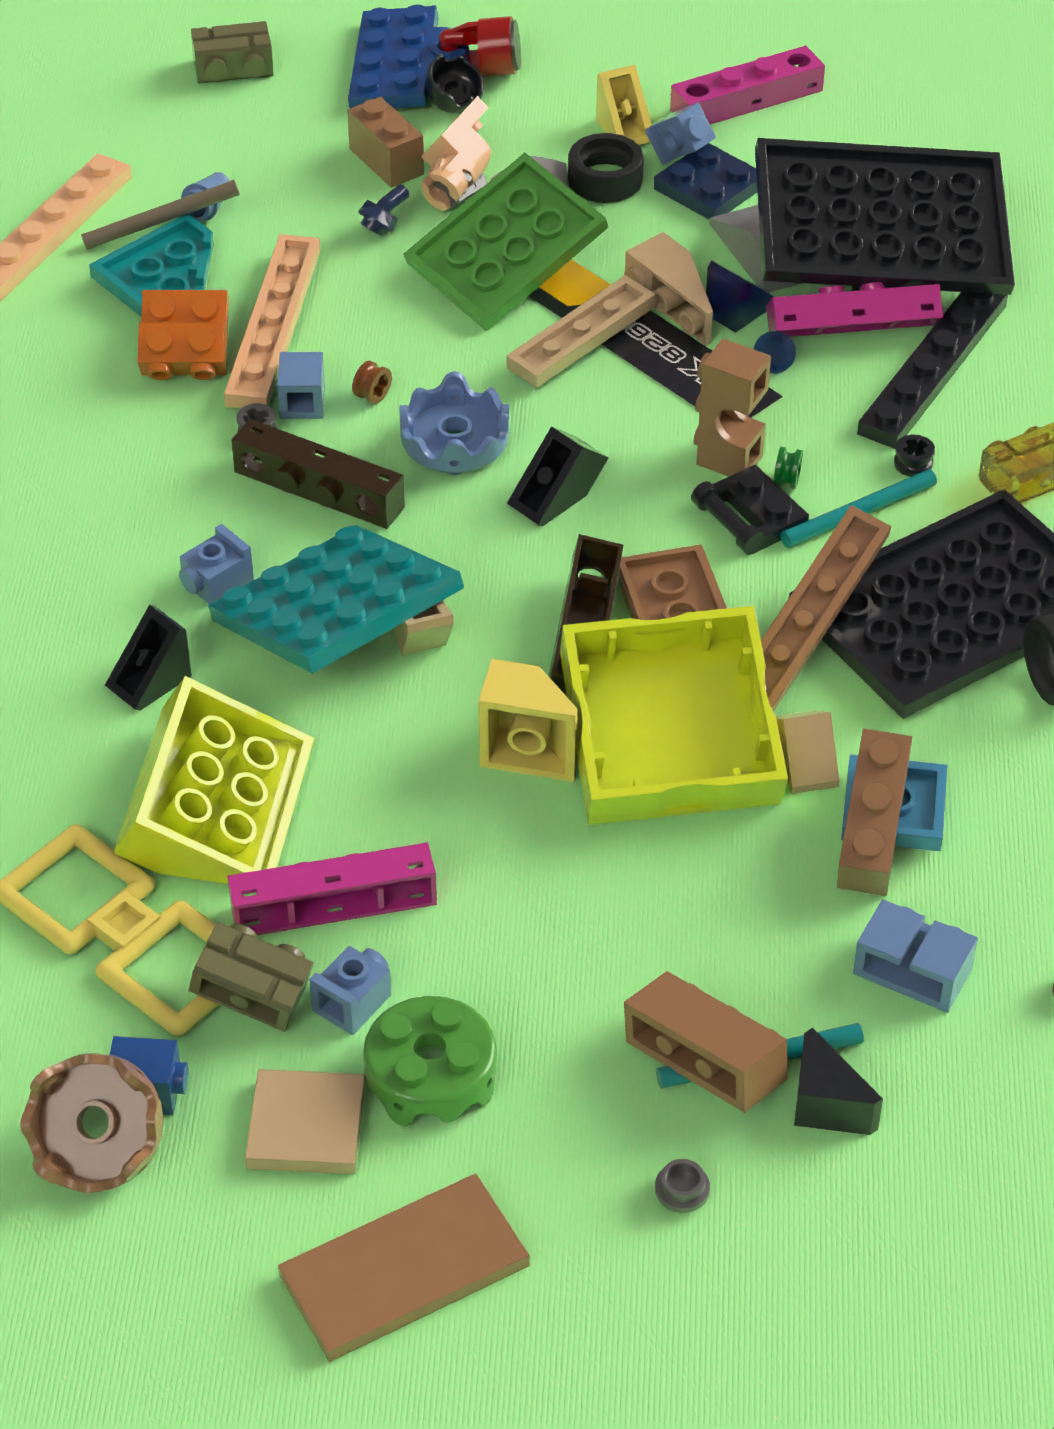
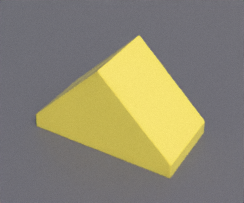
[596,64,652,146]

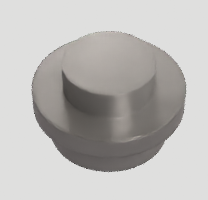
[655,1159,710,1213]

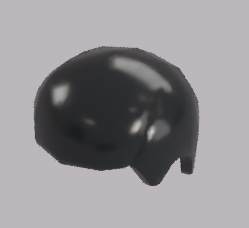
[425,54,484,113]

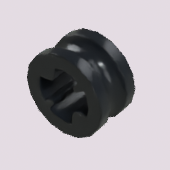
[894,434,935,477]

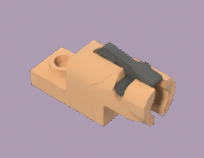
[421,96,492,211]

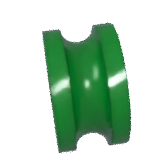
[774,446,803,489]

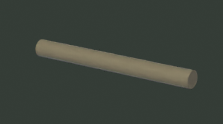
[81,180,240,250]

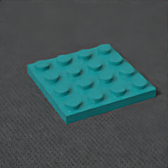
[208,525,464,674]

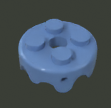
[399,371,510,475]

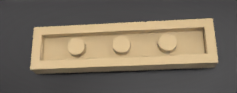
[506,275,656,389]

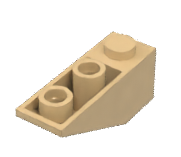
[624,232,713,346]

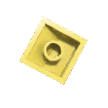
[478,659,578,782]

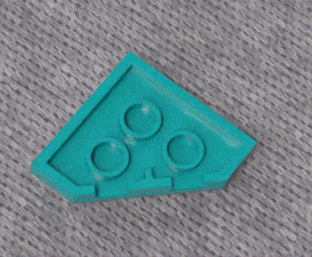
[89,214,214,316]

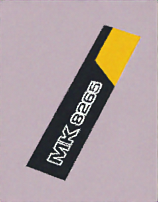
[529,259,783,418]

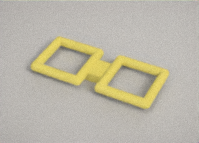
[0,824,220,1036]

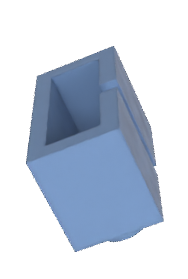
[853,899,978,1013]

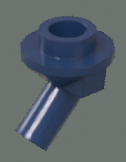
[358,185,409,236]

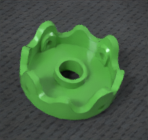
[363,996,497,1126]

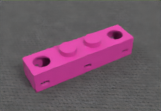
[670,45,825,124]
[766,282,943,339]
[227,842,437,935]

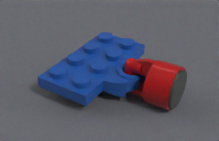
[348,4,521,109]

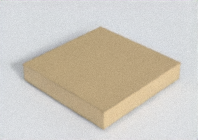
[245,1069,365,1174]

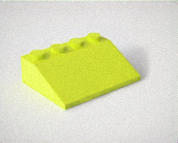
[113,676,314,884]

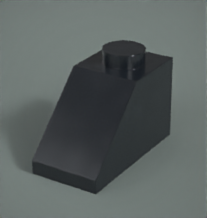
[507,426,609,526]

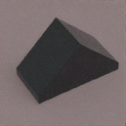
[105,604,192,711]
[794,1028,883,1135]

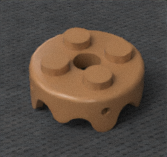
[20,1053,163,1193]

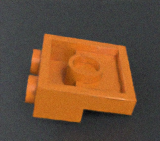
[137,290,229,380]

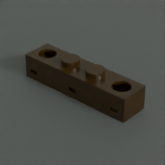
[231,419,405,529]
[548,534,624,696]

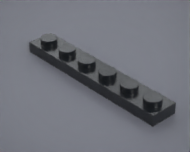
[857,292,1008,449]

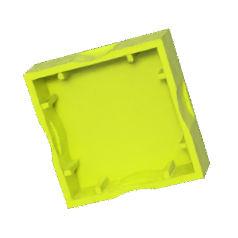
[560,606,788,825]

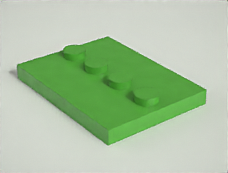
[403,152,609,331]

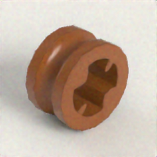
[352,360,392,404]

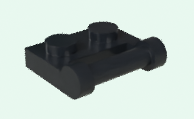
[691,464,809,555]

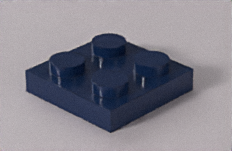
[654,143,757,220]

